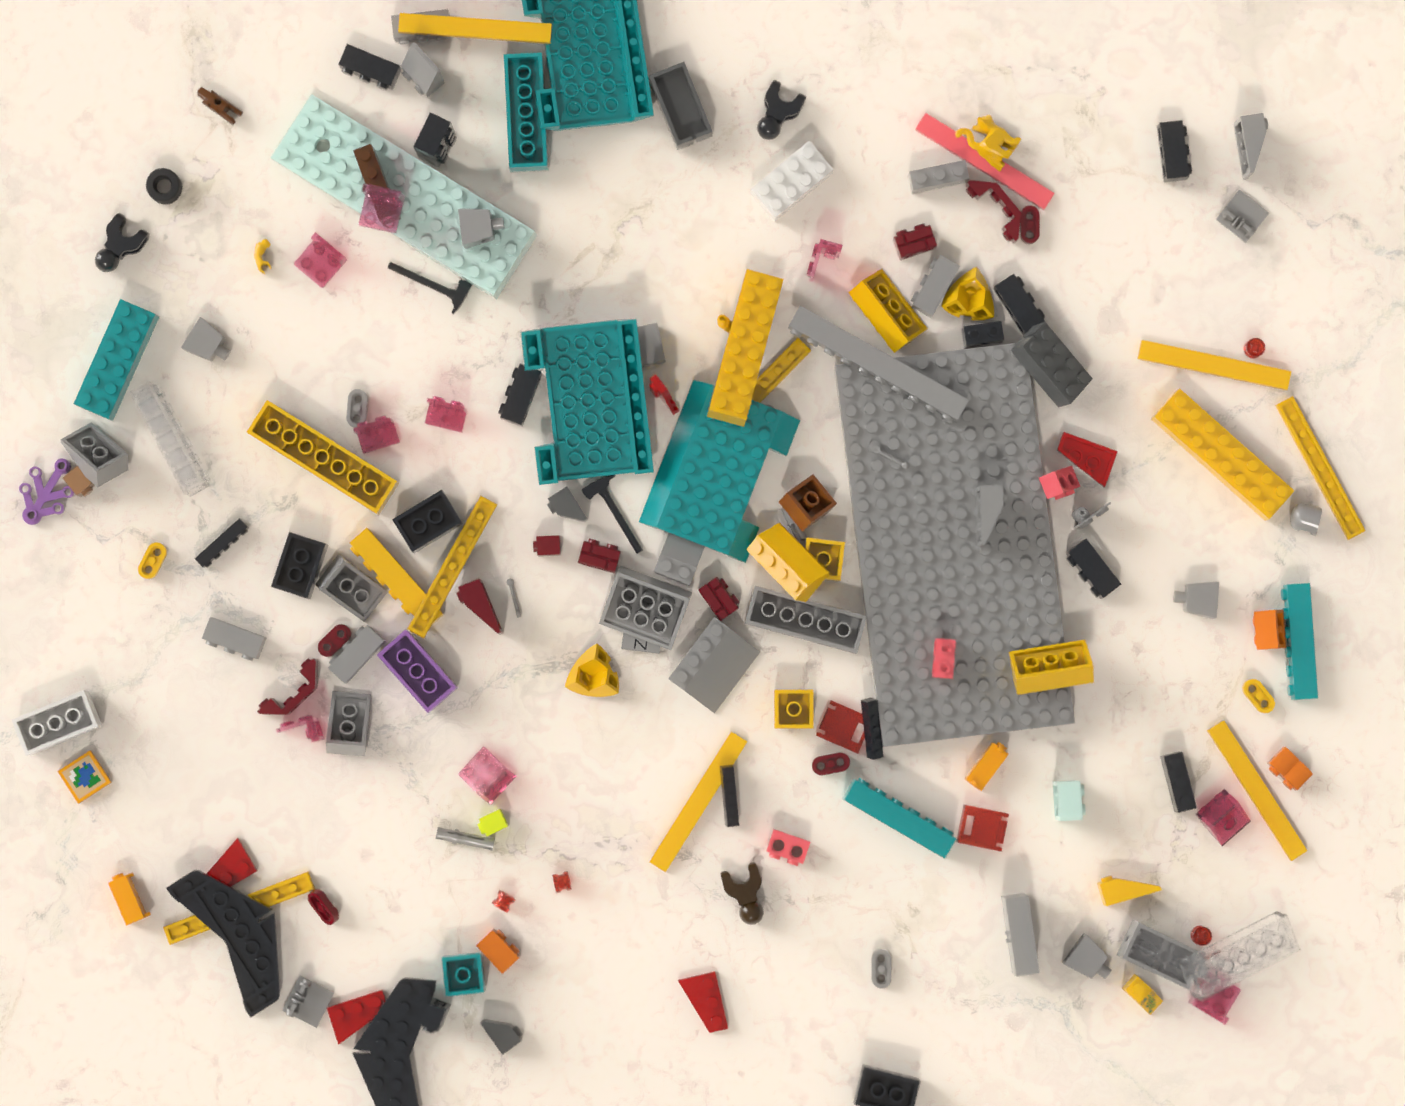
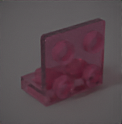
[358,183,405,233]
[294,232,347,288]
[807,239,843,282]
[425,396,468,433]
[353,416,400,454]
[276,715,325,742]
[458,747,516,805]
[1188,970,1241,1025]

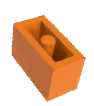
[1253,610,1286,650]
[476,929,520,974]

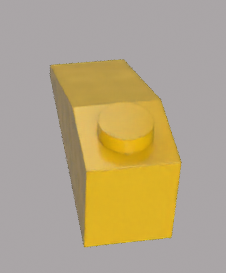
[1097,875,1162,906]

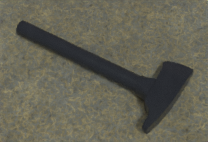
[387,262,472,315]
[581,475,643,554]

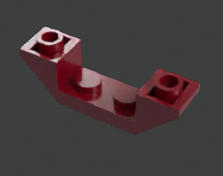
[965,180,1021,244]
[257,658,318,715]

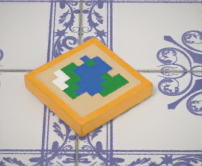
[57,750,112,804]

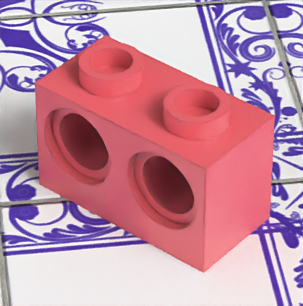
[1039,466,1081,500]
[932,638,956,679]
[766,829,810,866]

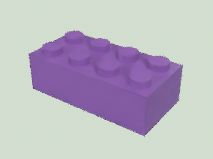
[377,629,458,713]

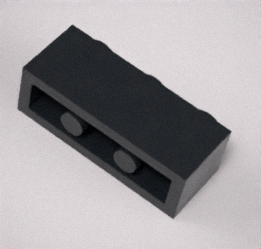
[338,44,402,91]
[1157,120,1192,182]
[993,274,1045,336]
[498,364,542,427]
[1066,538,1121,599]
[1160,751,1197,813]
[420,997,451,1034]

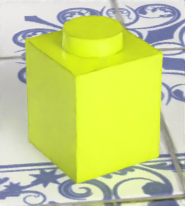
[477,809,509,836]

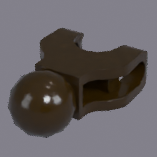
[721,862,764,925]

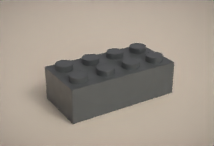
[649,62,713,150]
[1011,322,1093,407]

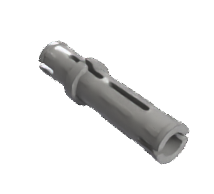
[436,827,495,851]

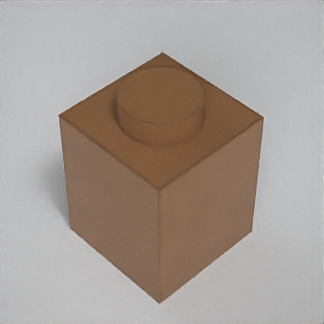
[63,466,95,497]

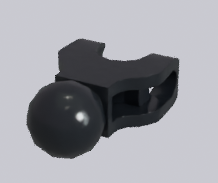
[757,80,806,140]
[95,213,149,272]

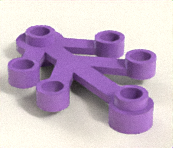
[19,458,75,525]

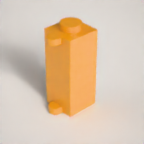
[965,742,1009,791]
[108,872,151,926]

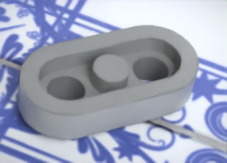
[346,389,368,428]
[871,949,891,988]

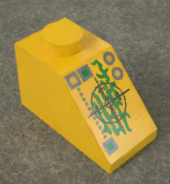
[1122,974,1163,1015]

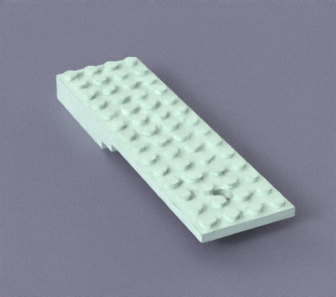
[271,94,537,300]

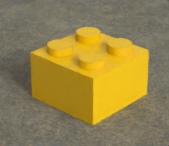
[805,538,845,581]
[774,690,814,729]

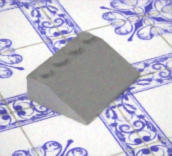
[599,566,692,650]
[669,617,760,714]

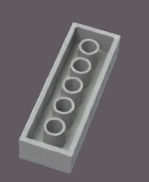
[745,586,867,654]

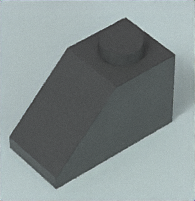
[547,487,588,522]
[480,1019,523,1055]

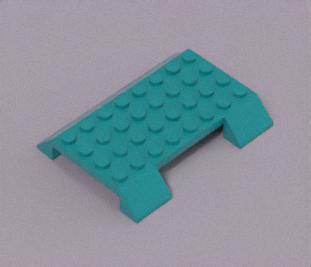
[522,0,654,131]
[521,319,654,485]
[639,380,800,563]

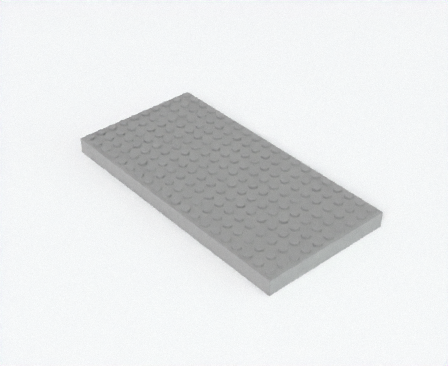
[834,343,1075,747]

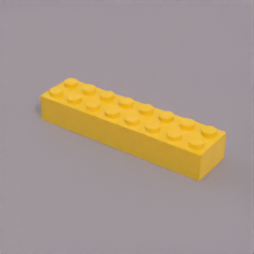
[707,269,784,427]
[1151,388,1295,521]
[247,400,399,515]

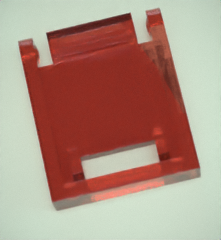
[816,700,865,754]
[956,805,1009,852]

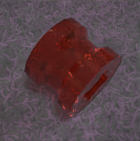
[1244,338,1265,359]
[553,871,572,893]
[492,890,516,913]
[1190,925,1212,946]

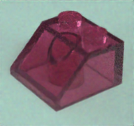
[1196,789,1251,847]

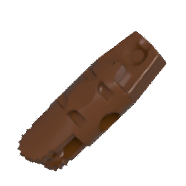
[197,86,243,125]

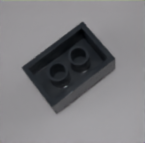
[413,112,457,167]
[392,490,463,553]
[271,532,329,600]
[853,1064,920,1106]

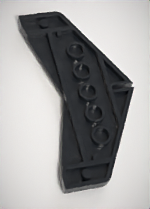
[166,870,280,1018]
[352,977,437,1106]

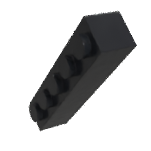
[194,518,249,568]
[861,697,884,760]
[720,765,739,827]

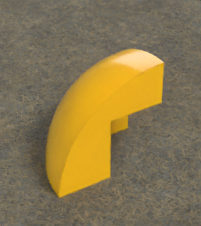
[941,267,994,321]
[565,643,619,697]

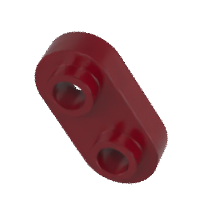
[1020,205,1040,244]
[318,624,352,657]
[812,752,850,775]
[308,889,339,925]

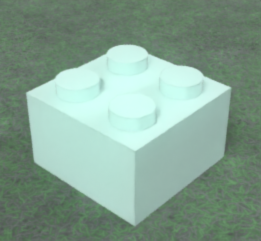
[1052,780,1086,821]

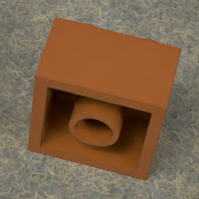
[779,474,837,532]

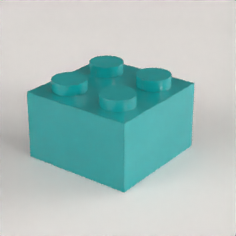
[442,952,486,997]

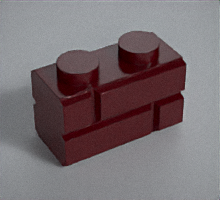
[893,223,937,260]
[578,538,621,574]
[698,577,740,621]

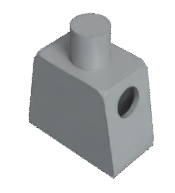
[458,209,504,249]
[181,317,231,362]
[1173,582,1220,619]
[1062,933,1112,979]

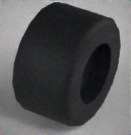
[146,168,183,205]

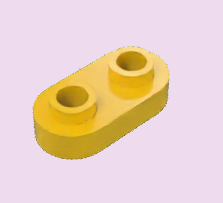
[138,542,167,579]
[1242,679,1275,713]

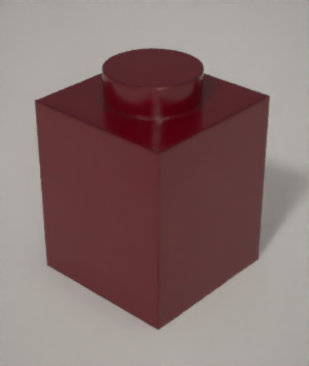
[533,535,561,557]

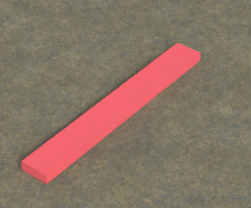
[915,113,1055,210]

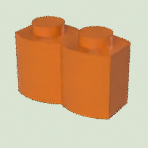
[1267,747,1313,790]

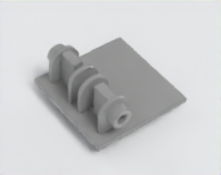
[1216,190,1269,243]
[1072,502,1111,528]
[282,976,334,1028]

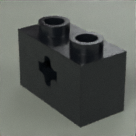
[961,321,1004,348]

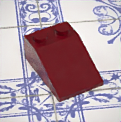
[457,578,503,635]

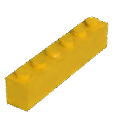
[350,528,444,626]

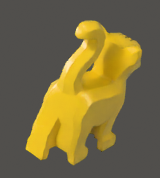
[956,115,1022,171]

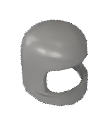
[1290,504,1322,536]

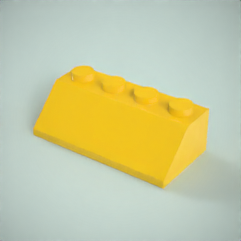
[848,269,928,353]
[746,523,830,602]
[1009,639,1094,695]

